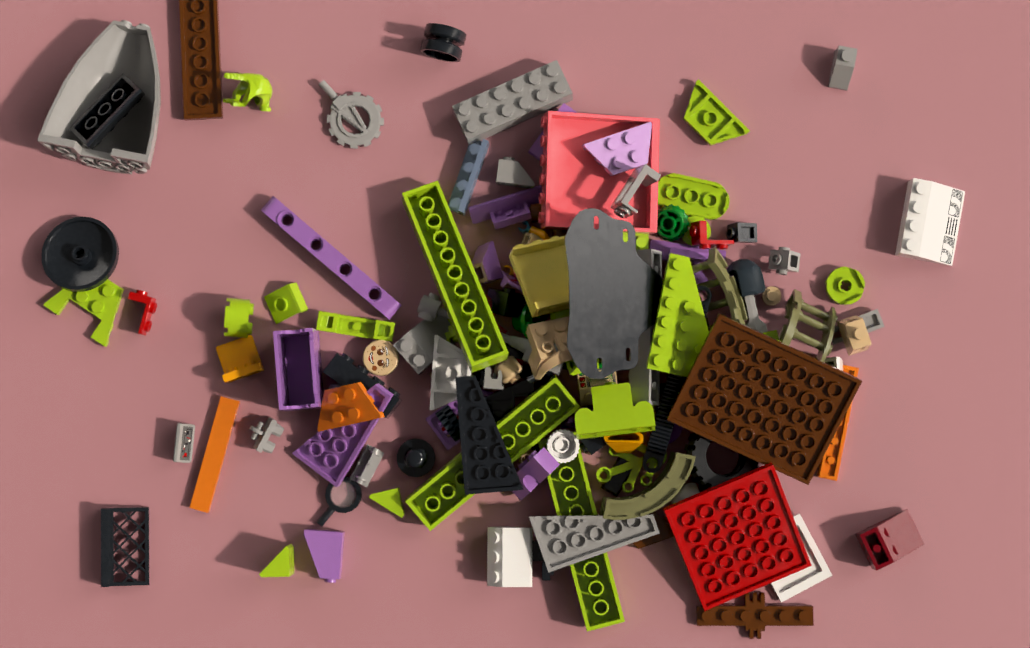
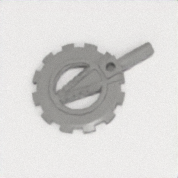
[319,80,384,149]

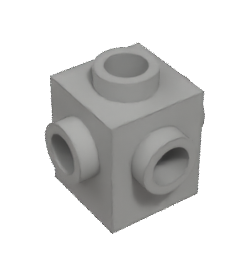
[768,247,801,275]

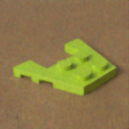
[43,279,124,347]

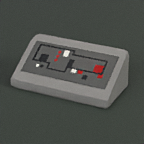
[173,423,195,463]

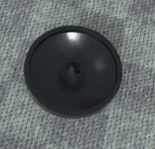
[41,217,119,292]

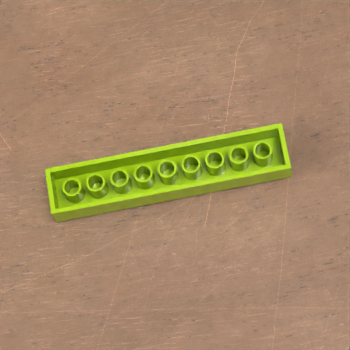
[402,181,509,373]
[405,375,580,531]
[538,432,625,632]

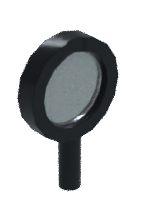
[317,477,362,526]

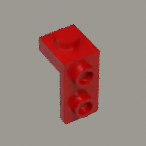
[689,221,734,249]
[128,290,157,335]

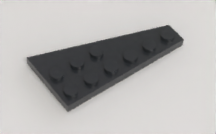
[455,375,524,495]

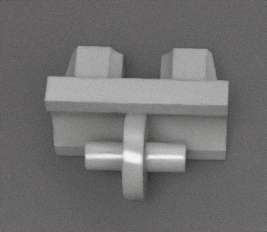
[249,417,284,453]

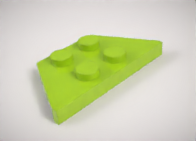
[683,79,750,146]

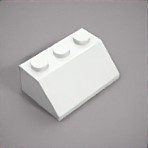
[487,526,532,587]

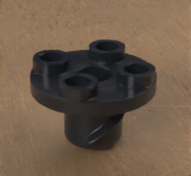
[397,438,435,477]

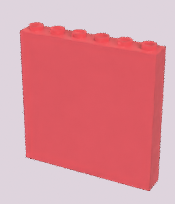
[538,111,660,235]

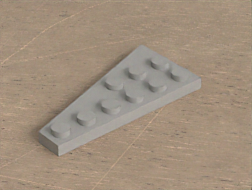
[529,514,659,573]

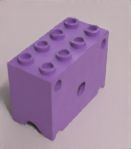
[273,328,324,411]

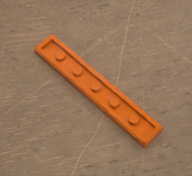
[817,365,859,481]
[190,396,240,513]

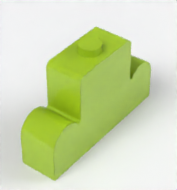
[575,382,656,440]

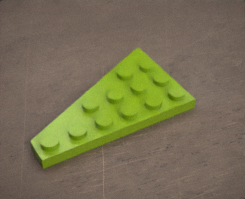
[646,253,709,377]

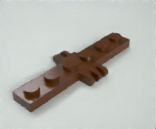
[696,592,814,639]

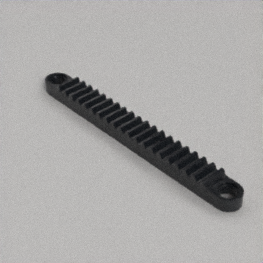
[642,286,712,473]

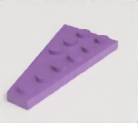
[292,383,394,488]

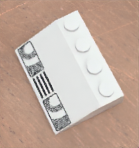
[895,178,965,266]

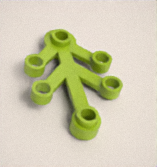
[596,444,667,493]

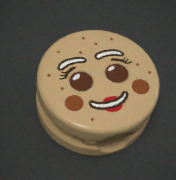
[363,340,399,376]

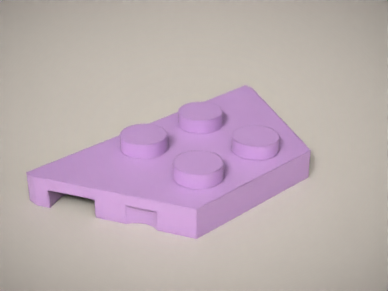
[582,122,652,176]

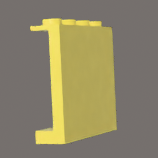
[509,236,569,318]

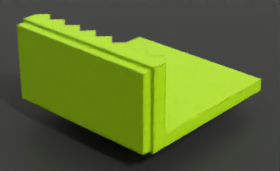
[264,283,308,324]

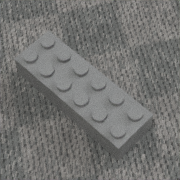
[452,60,573,145]

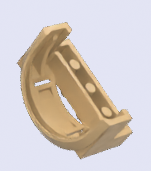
[526,316,573,380]

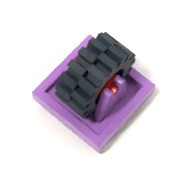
[426,400,461,450]

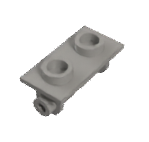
[350,444,384,487]

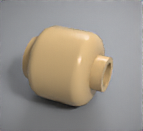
[494,356,522,384]

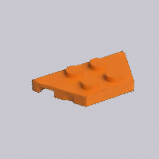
[317,382,385,432]

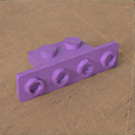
[468,185,542,229]
[649,239,726,266]

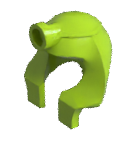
[223,73,273,111]

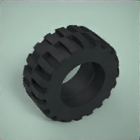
[684,433,759,489]

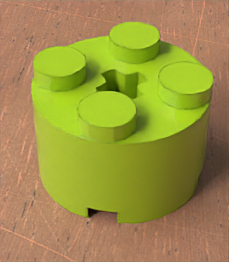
[224,298,254,338]

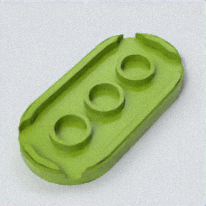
[658,173,730,220]

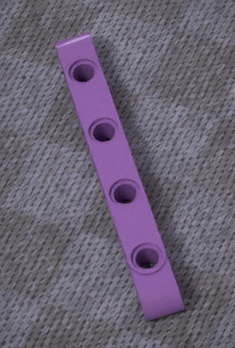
[261,196,402,320]

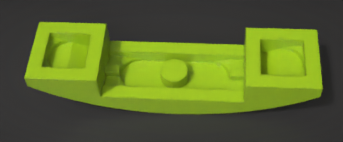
[316,311,395,342]

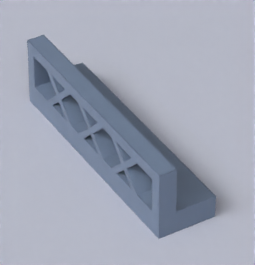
[448,139,489,216]

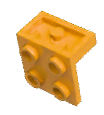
[216,335,264,383]

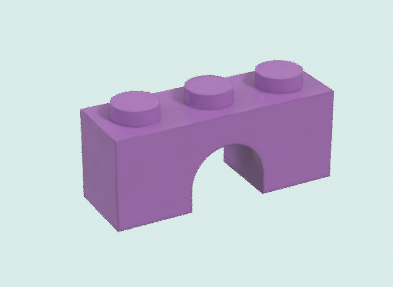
[512,448,560,500]

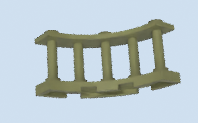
[692,247,748,332]
[778,289,838,362]
[599,452,696,520]

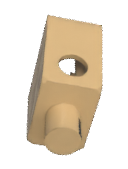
[837,315,872,356]

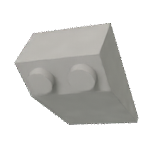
[393,315,457,375]

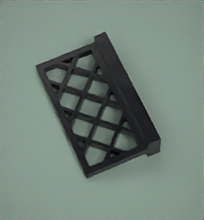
[101,507,149,587]

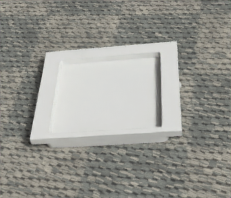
[771,513,832,602]

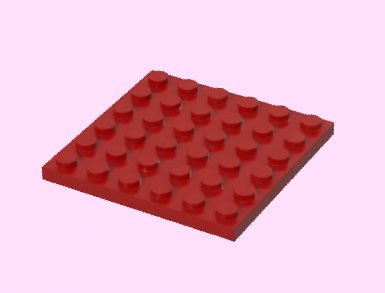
[663,462,812,611]

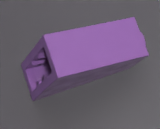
[304,529,345,583]

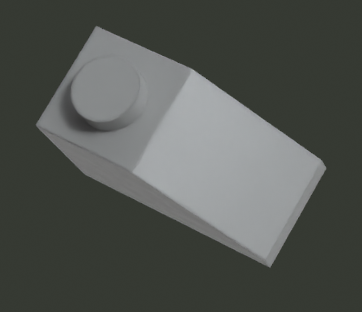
[828,45,858,91]
[496,157,534,189]

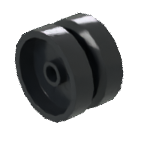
[420,23,466,62]

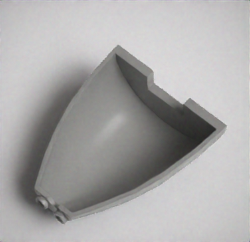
[37,20,161,174]

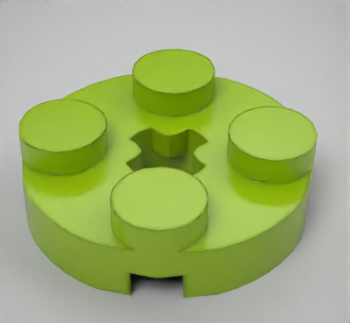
[825,267,865,305]

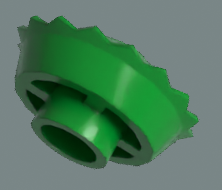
[657,204,690,241]

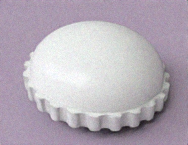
[546,429,580,463]

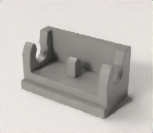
[484,366,504,390]

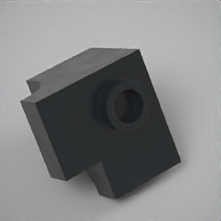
[487,288,527,318]

